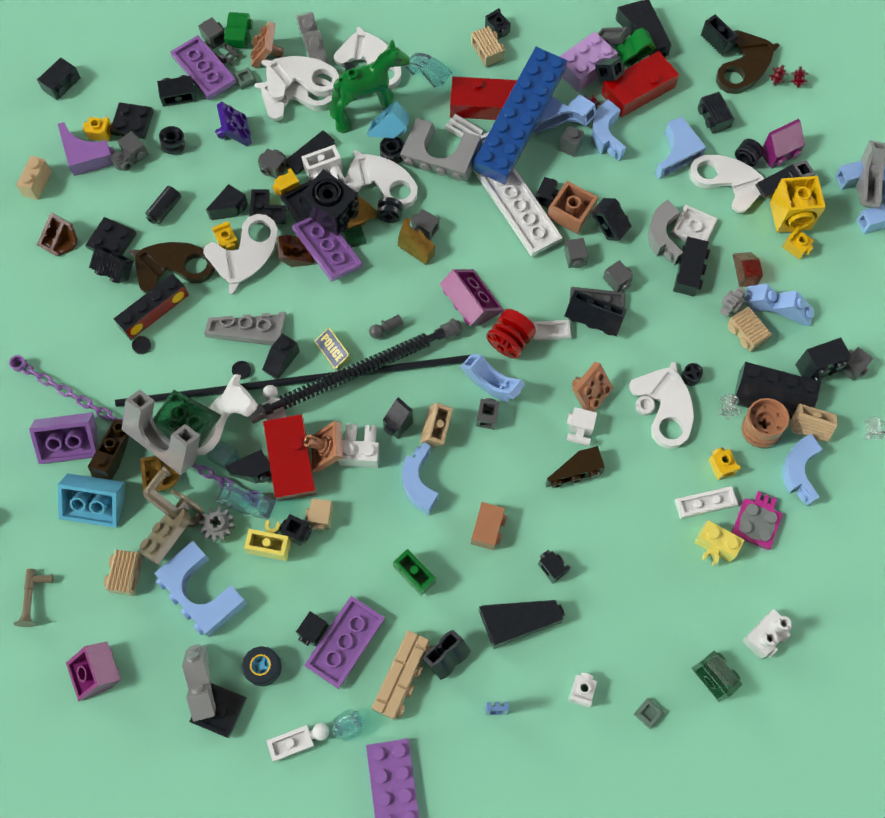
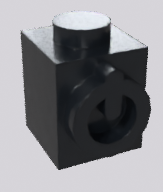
[280,514,312,546]

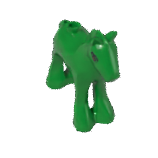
[330,39,410,134]

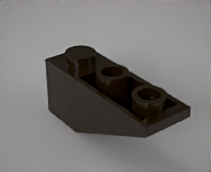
[88,418,130,480]
[545,446,605,488]

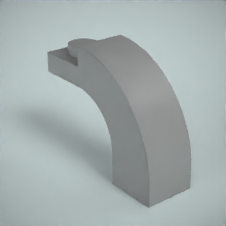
[647,200,683,265]

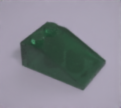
[153,390,221,448]

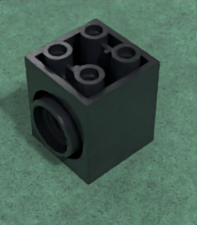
[300,169,359,236]

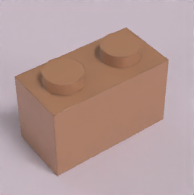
[471,502,507,550]

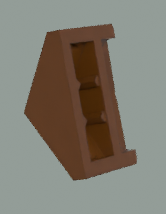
[37,212,78,256]
[277,234,314,267]

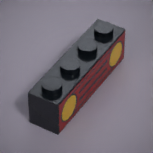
[113,273,189,341]

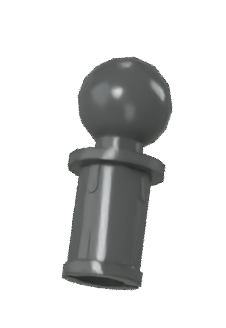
[369,314,404,339]

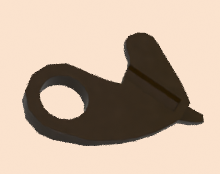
[716,30,780,94]
[129,242,215,294]

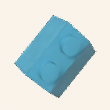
[367,100,410,138]

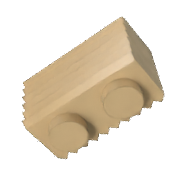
[471,26,505,67]
[16,156,52,200]
[727,307,772,352]
[420,403,453,448]
[790,404,837,442]
[104,549,143,596]

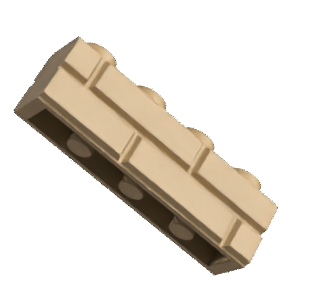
[371,630,431,721]

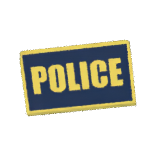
[314,328,351,370]

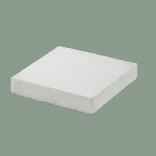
[670,204,718,241]

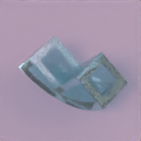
[405,53,452,88]
[216,483,276,520]

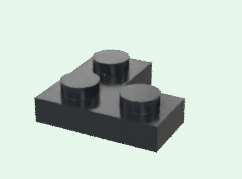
[249,189,287,224]

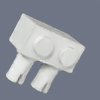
[301,145,346,183]
[338,424,380,468]
[742,609,793,659]

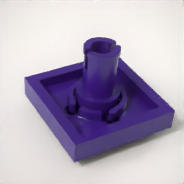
[215,101,252,146]

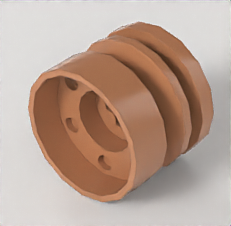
[741,398,789,448]

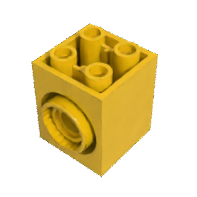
[769,176,826,233]

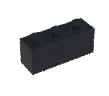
[673,236,710,297]
[564,290,627,337]

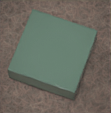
[234,67,257,90]
[633,698,664,729]

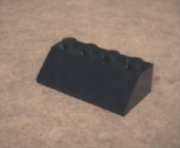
[732,362,821,420]

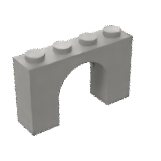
[400,118,483,182]
[122,390,200,475]

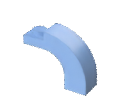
[591,100,626,161]
[460,354,525,402]
[782,434,823,506]
[402,442,438,515]

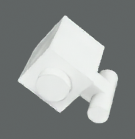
[566,407,597,446]

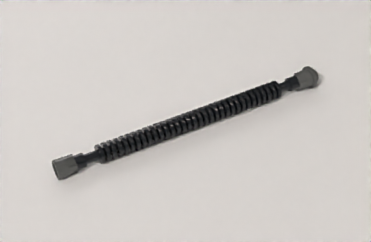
[249,318,462,424]

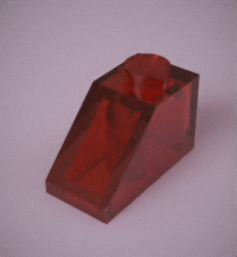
[732,252,763,287]

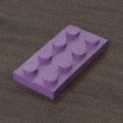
[170,35,237,100]
[292,217,362,282]
[304,596,385,689]
[366,738,419,818]

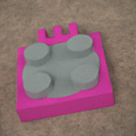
[731,491,783,550]

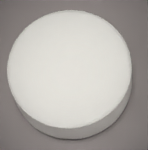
[635,396,655,416]

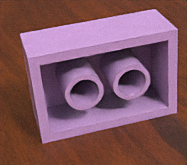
[559,31,618,92]

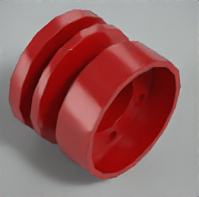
[486,309,537,359]

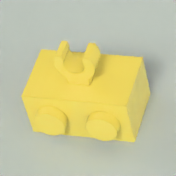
[244,520,291,561]
[694,520,744,566]

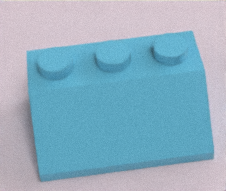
[57,473,125,528]

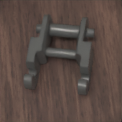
[214,43,239,65]

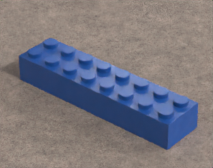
[473,46,567,185]

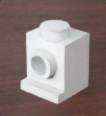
[568,673,597,708]

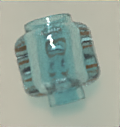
[332,709,365,742]

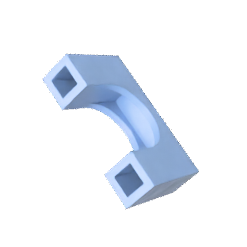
[835,161,885,234]
[154,541,247,637]

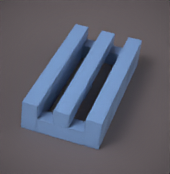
[485,702,509,715]

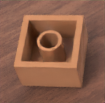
[547,181,598,234]

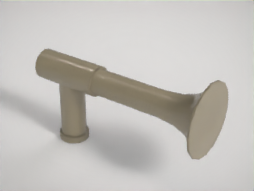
[13,569,54,627]

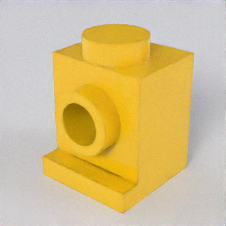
[83,117,112,142]
[272,168,300,196]
[212,221,239,251]
[782,226,814,259]
[708,447,741,480]

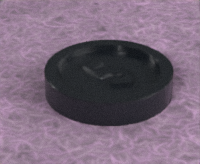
[132,336,151,354]
[232,361,251,380]

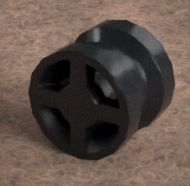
[681,363,703,386]

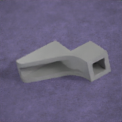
[295,11,329,64]
[855,140,885,208]
[182,644,216,722]

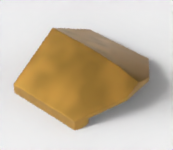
[140,456,180,492]

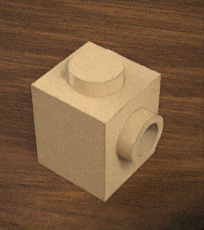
[305,499,333,531]

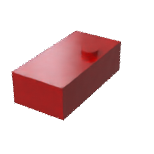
[601,51,679,118]
[450,76,517,120]
[263,414,316,501]

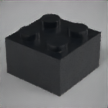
[795,337,852,381]

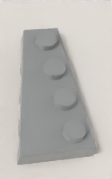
[204,312,286,345]

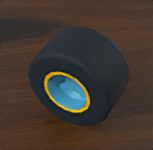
[242,646,282,687]

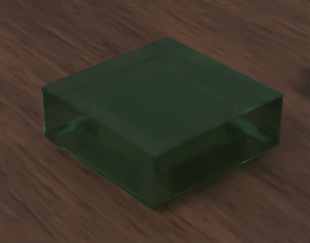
[344,226,367,248]

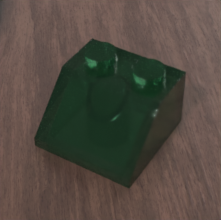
[691,650,743,702]

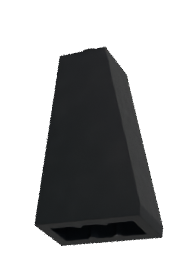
[615,0,672,57]
[478,600,565,649]

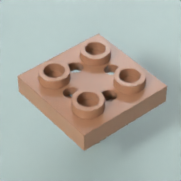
[250,21,284,68]
[572,362,614,412]
[304,421,343,473]

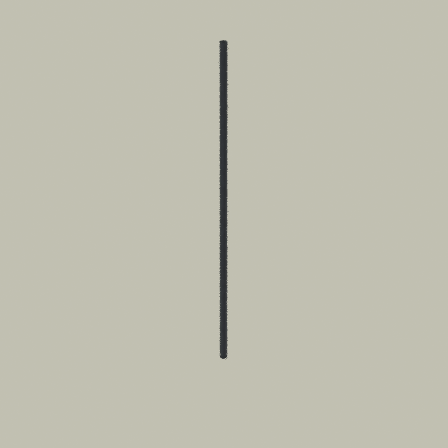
[115,355,470,407]

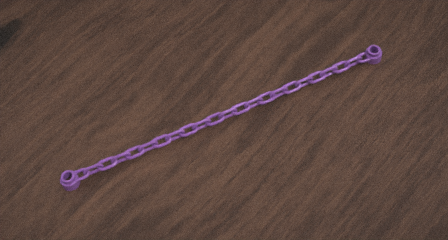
[9,355,263,508]

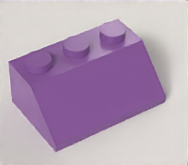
[29,412,98,464]

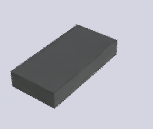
[598,27,631,44]

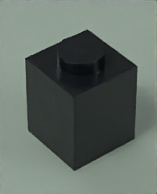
[296,611,329,646]

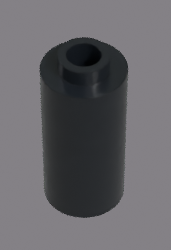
[145,185,182,224]

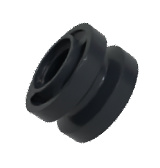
[159,126,185,155]
[380,137,404,164]
[735,139,764,167]
[376,197,403,223]

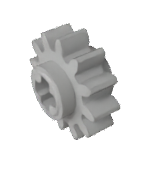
[720,286,747,317]
[199,506,236,543]

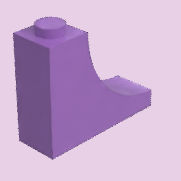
[58,122,115,176]

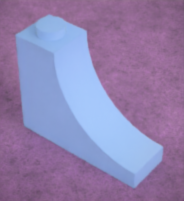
[655,117,706,179]

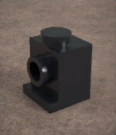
[485,8,511,39]
[595,57,625,81]
[536,177,559,208]
[538,550,571,584]

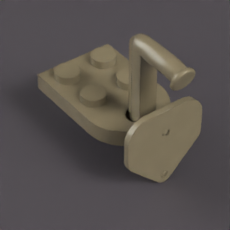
[137,466,205,565]

